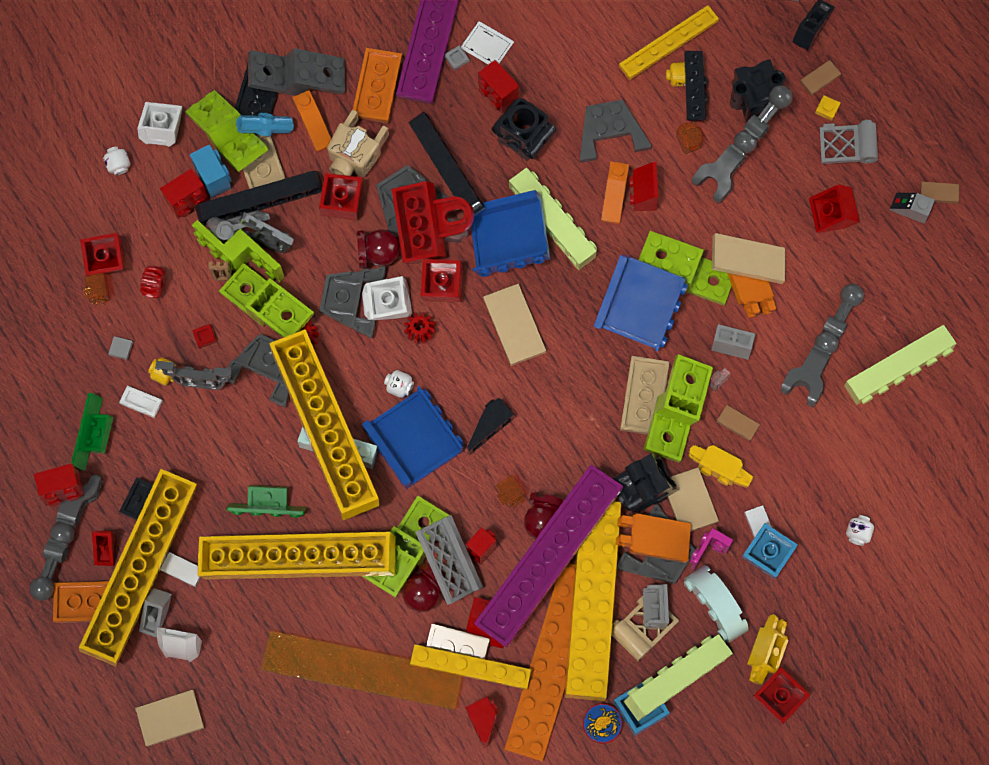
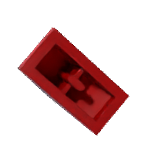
[92,530,117,566]

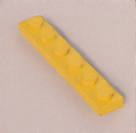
[619,5,719,80]
[410,644,531,690]

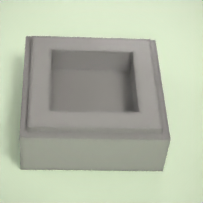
[444,45,470,71]
[108,336,133,360]

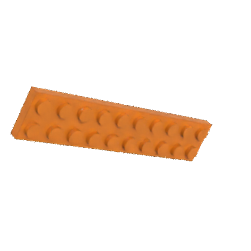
[504,563,575,762]

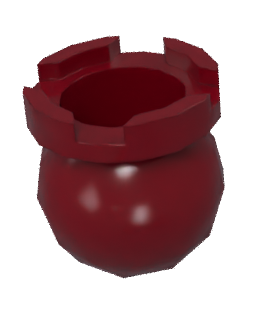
[356,229,400,268]
[524,493,563,540]
[402,562,451,613]

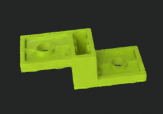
[185,90,268,172]
[192,220,285,283]
[639,231,732,306]
[219,263,314,338]
[643,354,713,463]
[362,496,450,598]

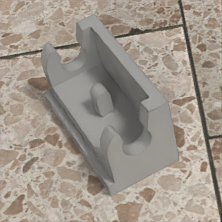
[711,324,755,360]
[643,584,669,628]

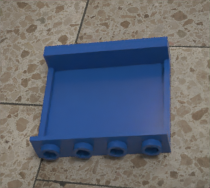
[471,190,550,277]
[593,254,688,352]
[362,386,464,490]

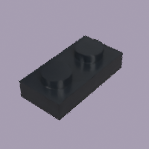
[119,477,153,521]

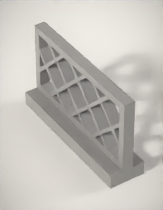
[416,515,483,605]

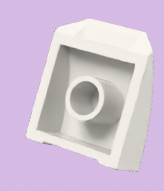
[137,102,182,147]
[362,276,412,320]
[157,627,202,662]

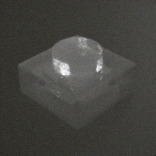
[710,368,730,391]

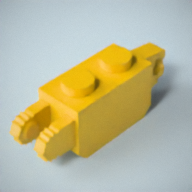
[688,445,753,488]
[747,614,788,685]

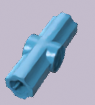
[236,113,294,136]

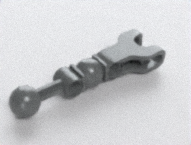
[691,85,793,204]
[781,283,864,408]
[29,475,103,601]

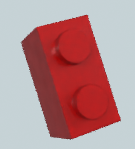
[465,527,497,565]

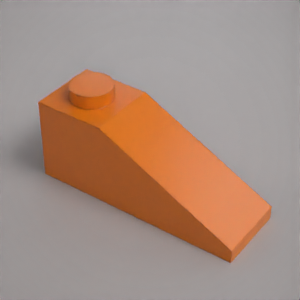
[292,90,331,152]
[601,161,629,224]

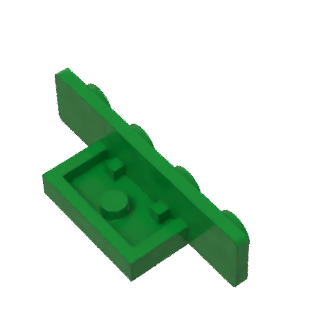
[71,393,113,471]
[227,485,306,518]

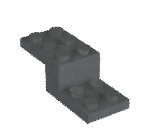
[248,48,345,96]

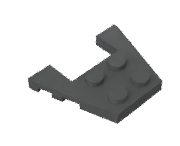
[580,100,651,163]
[376,165,449,238]
[233,212,294,254]
[319,266,386,339]
[226,334,288,408]
[155,361,232,390]
[616,504,695,584]

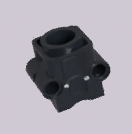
[730,59,785,122]
[491,98,556,162]
[612,453,679,513]

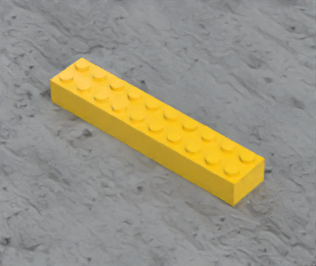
[269,330,379,520]
[79,469,197,666]
[565,501,621,701]
[197,532,396,580]

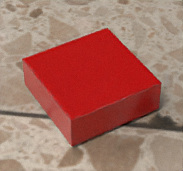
[192,324,217,349]

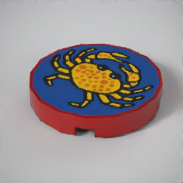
[583,704,622,744]

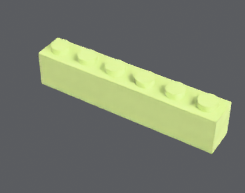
[509,168,597,270]
[844,325,957,405]
[624,634,733,721]

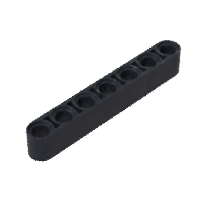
[409,111,485,216]
[195,171,323,226]

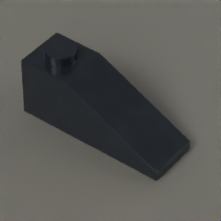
[792,0,835,50]
[467,398,514,455]

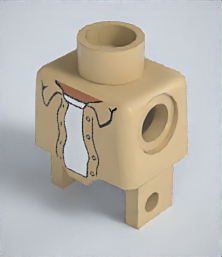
[327,110,389,177]

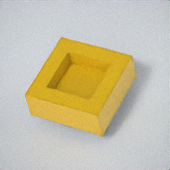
[815,96,840,121]

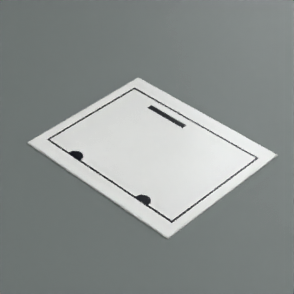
[461,21,514,64]

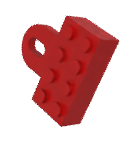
[391,181,474,264]

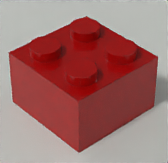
[478,60,519,114]
[160,168,209,219]
[319,173,364,220]
[420,259,463,302]
[34,463,84,507]
[752,667,810,727]

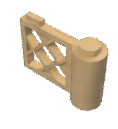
[611,596,679,661]

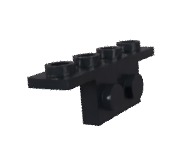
[684,51,707,121]

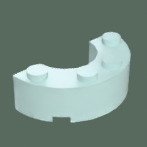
[683,565,749,643]

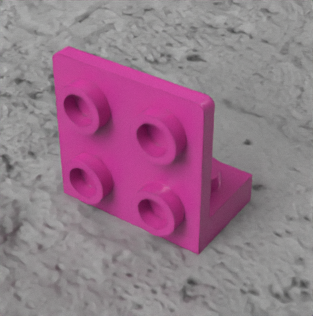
[690,528,733,571]

